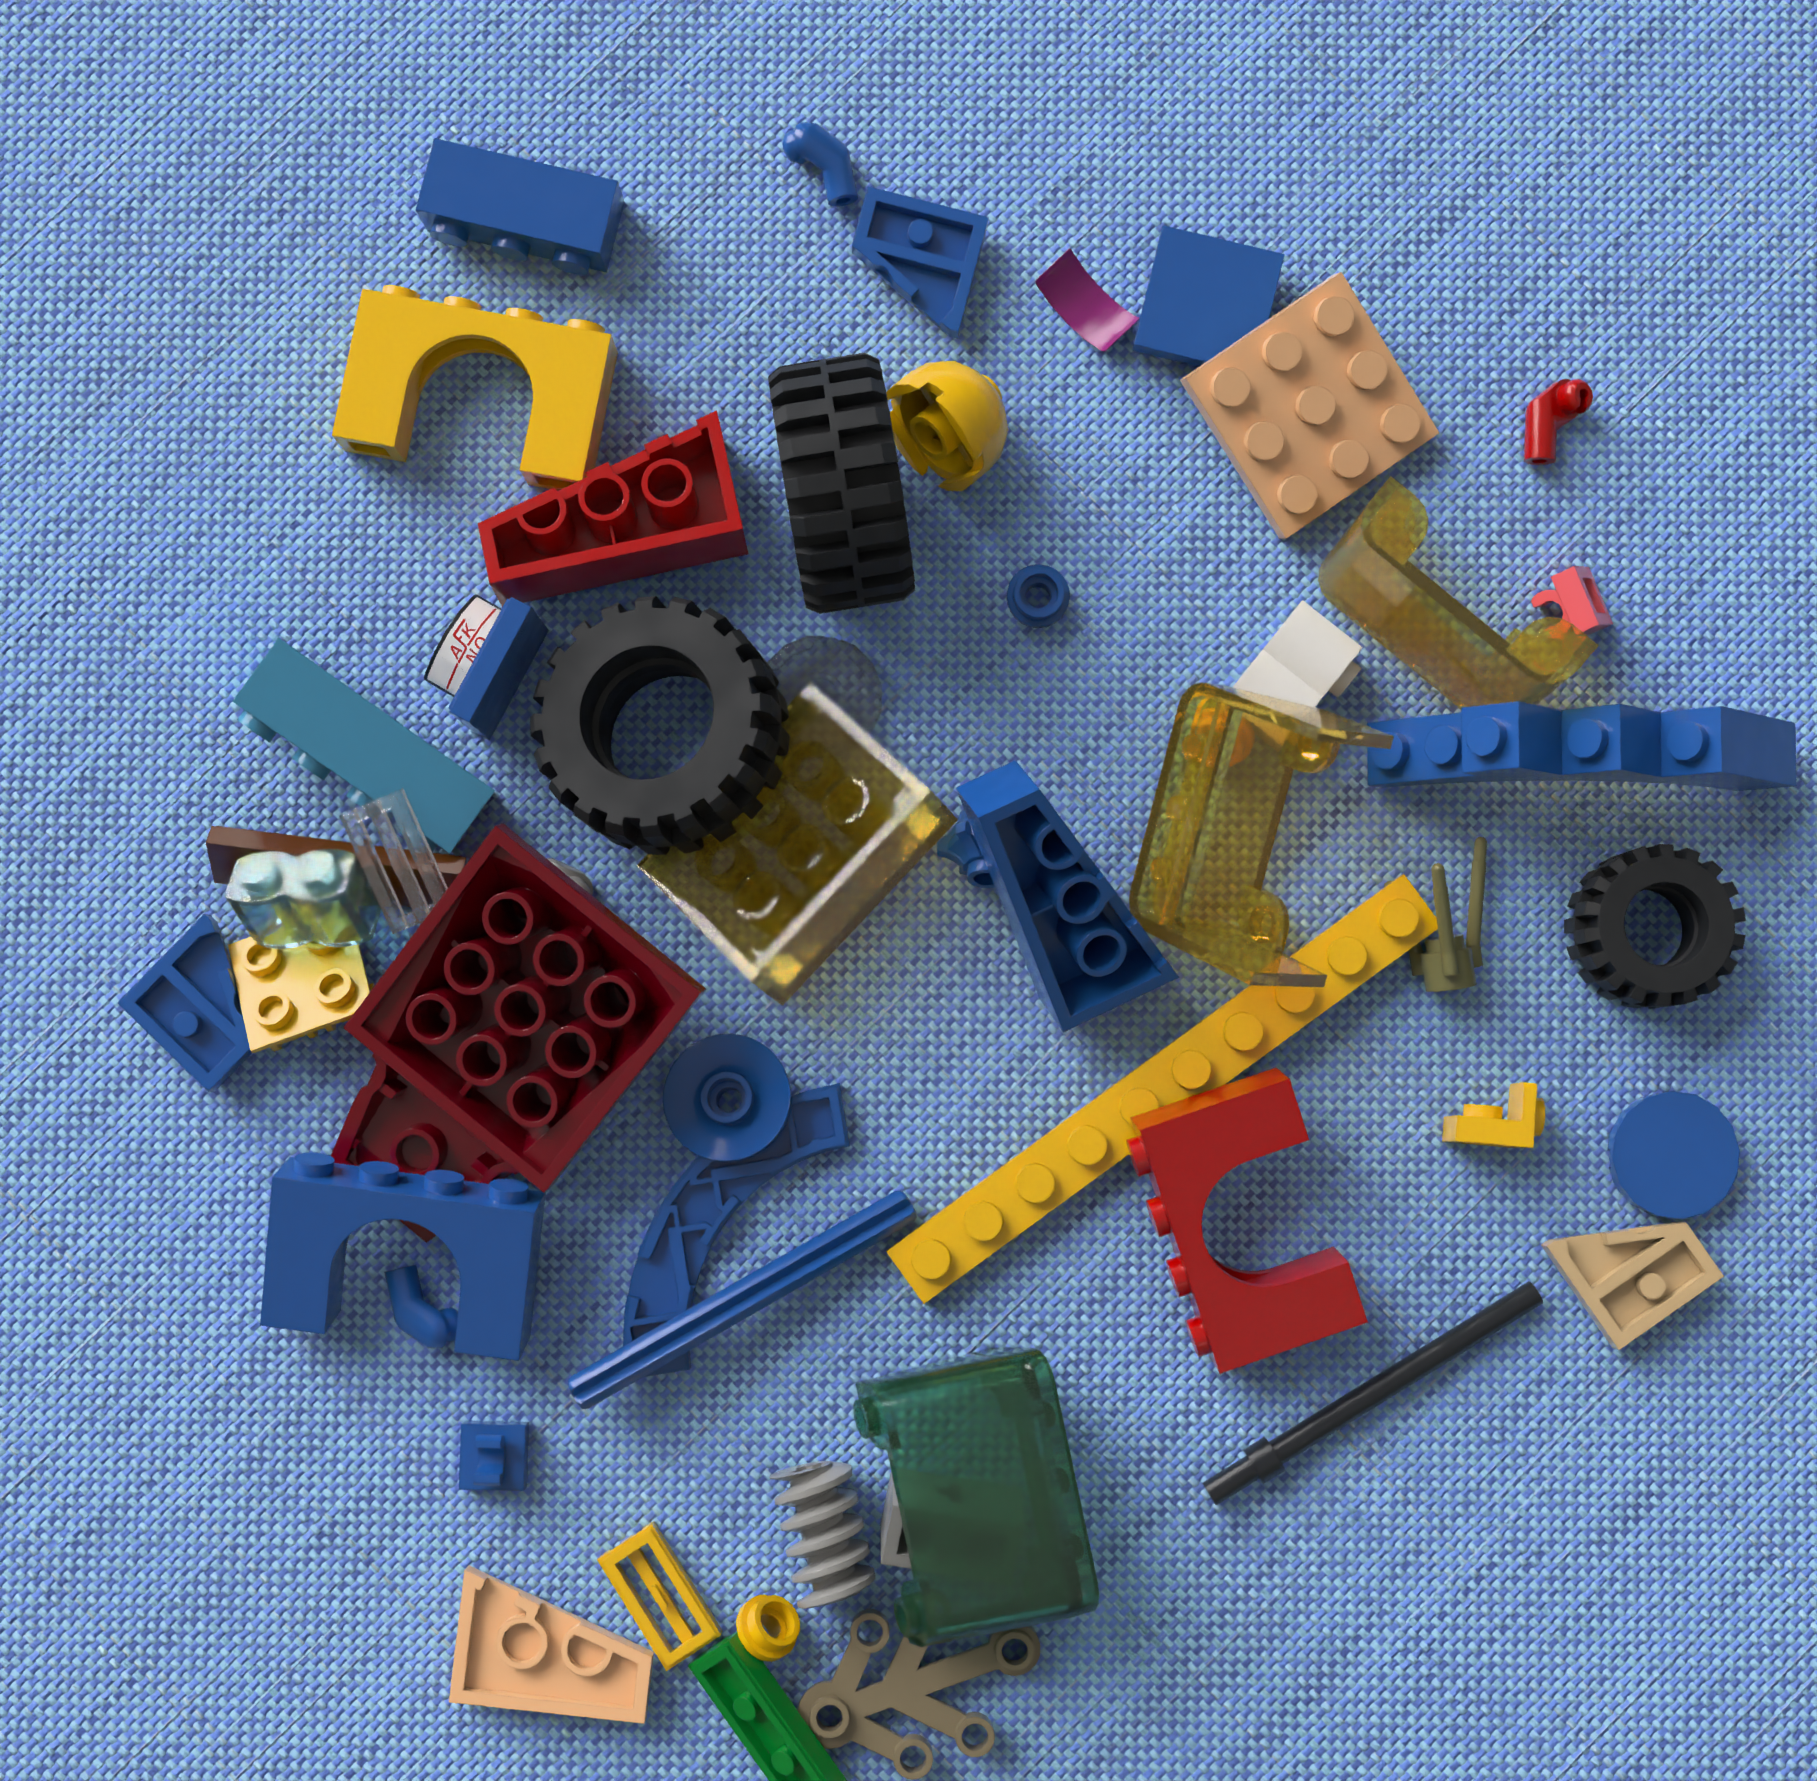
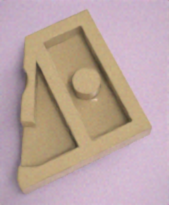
[1541,1222,1724,1350]

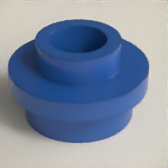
[1007,564,1070,628]

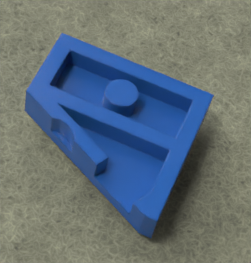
[852,186,989,339]
[117,914,252,1092]

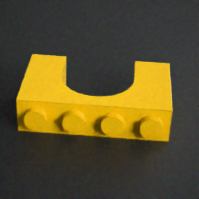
[332,285,618,491]

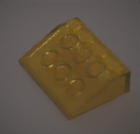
[637,682,958,1006]

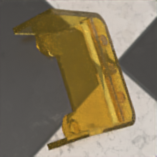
[1129,683,1394,987]

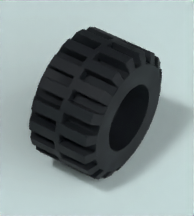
[1564,844,1746,1009]

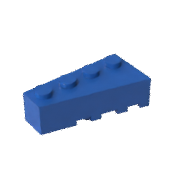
[956,760,1180,1033]

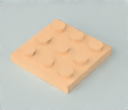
[1180,272,1439,539]

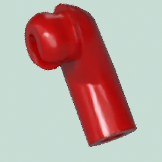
[1524,379,1593,465]

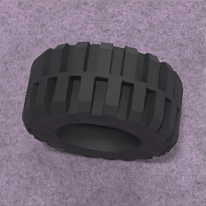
[768,353,915,614]
[530,596,790,855]

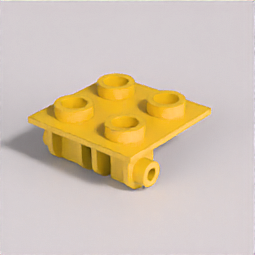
[228,902,375,1053]

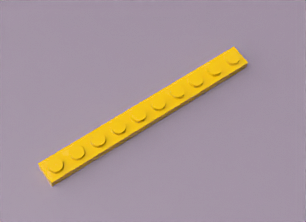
[886,874,1438,1304]

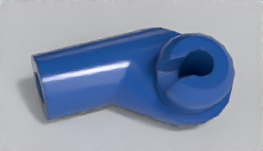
[782,122,858,207]
[384,1265,458,1348]

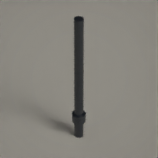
[1202,1281,1543,1505]

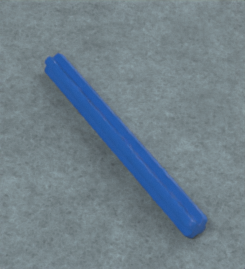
[568,1191,917,1409]

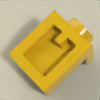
[1442,1082,1545,1148]

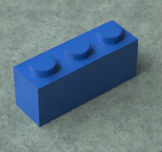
[415,138,625,275]

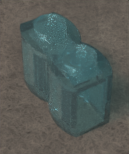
[224,849,383,949]

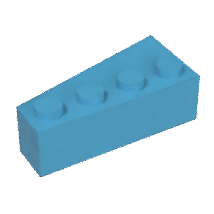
[232,638,495,853]

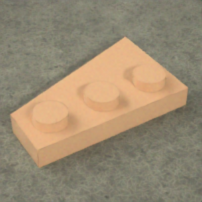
[449,1565,654,1724]

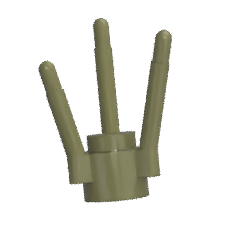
[1384,837,1487,992]

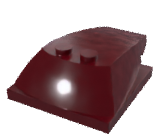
[331,823,706,1243]

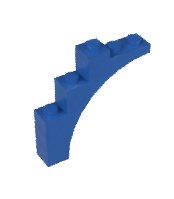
[1367,701,1797,791]

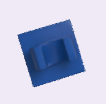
[459,1421,529,1491]

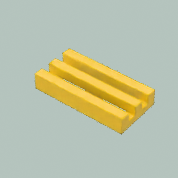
[597,1521,723,1671]

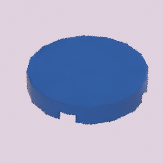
[1607,1091,1740,1219]

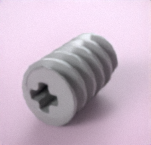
[769,1461,875,1609]

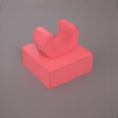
[1531,566,1613,638]

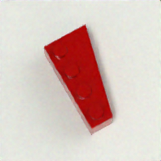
[478,410,749,607]

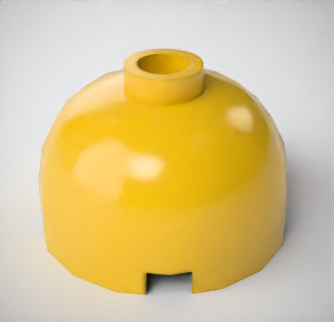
[886,361,1008,491]

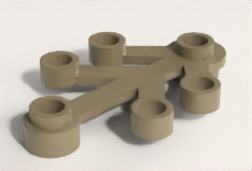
[798,1587,1040,1780]

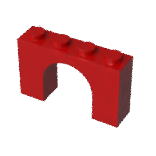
[1126,1068,1368,1374]

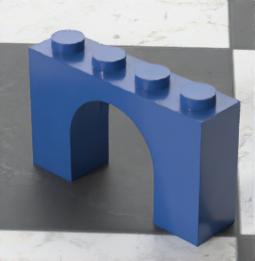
[260,1152,546,1361]

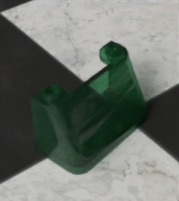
[853,1347,1099,1647]

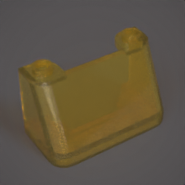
[1318,476,1599,709]

